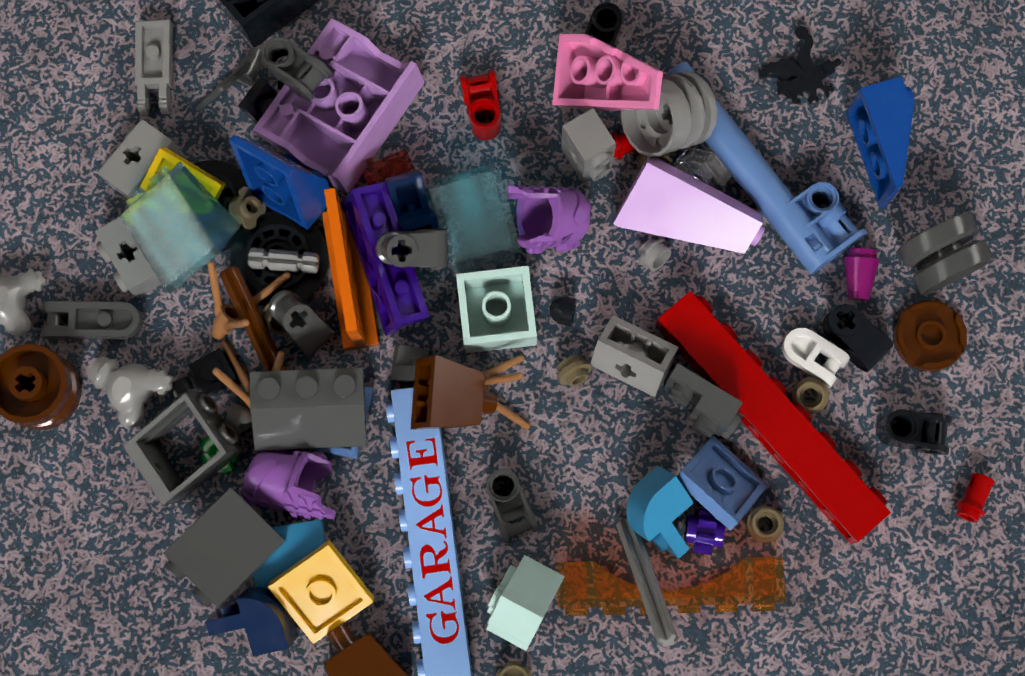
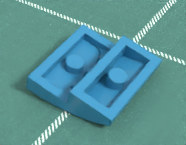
[253,520,325,589]

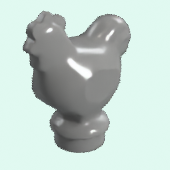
[0,268,46,337]
[88,356,173,429]

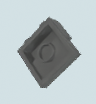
[664,363,743,439]

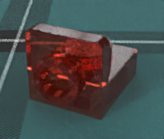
[363,149,415,185]

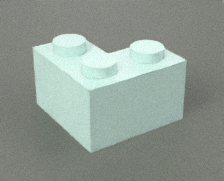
[486,555,565,651]

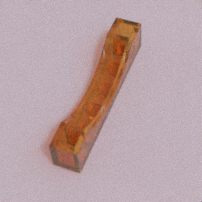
[556,557,786,616]

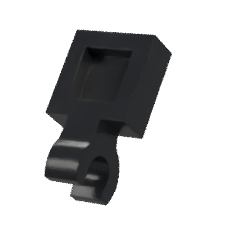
[172,348,239,398]

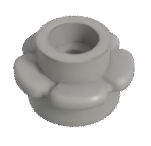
[639,238,671,271]

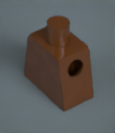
[410,355,498,430]
[324,622,411,676]

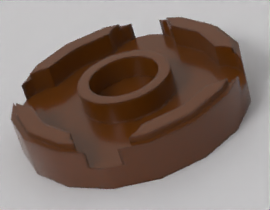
[893,300,967,372]

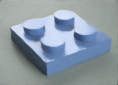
[676,436,768,531]

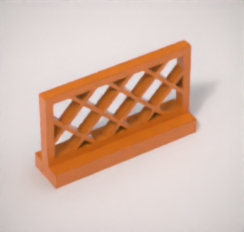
[322,188,380,351]

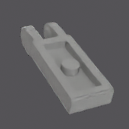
[135,19,173,115]

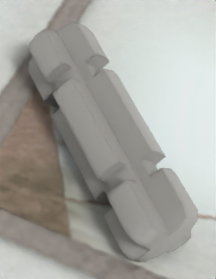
[248,248,320,274]

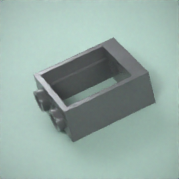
[123,392,243,506]

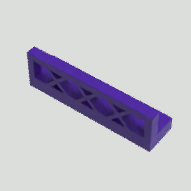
[342,182,430,336]

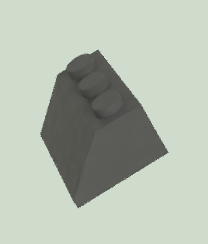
[249,367,367,451]

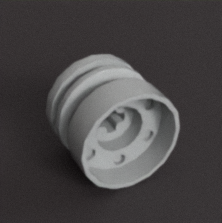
[621,71,718,157]

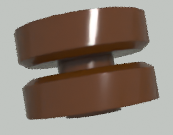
[0,343,82,430]

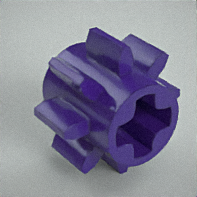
[684,508,726,555]

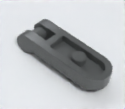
[41,301,143,340]

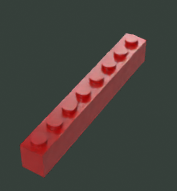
[655,291,891,544]

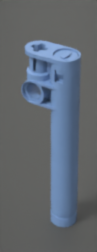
[665,62,868,275]

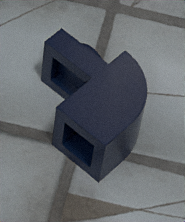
[384,170,439,231]
[205,587,298,656]

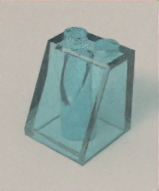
[120,162,241,294]
[426,163,522,273]

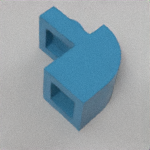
[626,465,694,559]

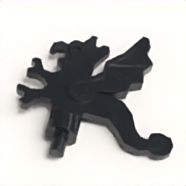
[758,26,842,104]

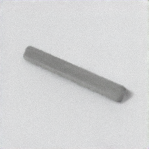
[616,518,678,648]

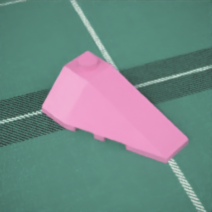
[552,34,663,111]

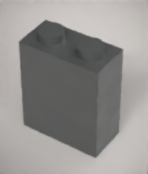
[163,487,285,608]

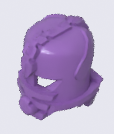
[507,185,591,254]
[242,450,336,521]

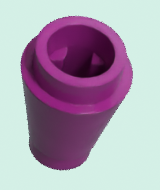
[844,248,880,301]

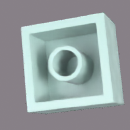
[456,266,537,353]

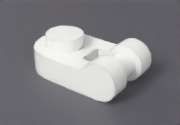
[782,328,850,388]

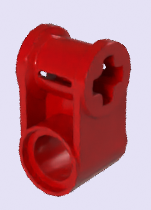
[459,69,501,141]

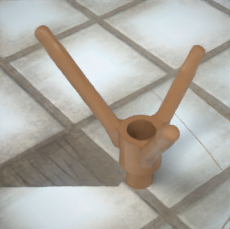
[207,260,291,340]
[212,340,285,408]
[481,355,530,430]

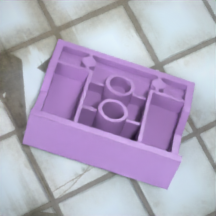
[253,18,425,194]

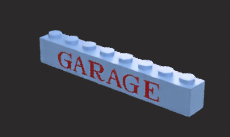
[386,387,473,676]

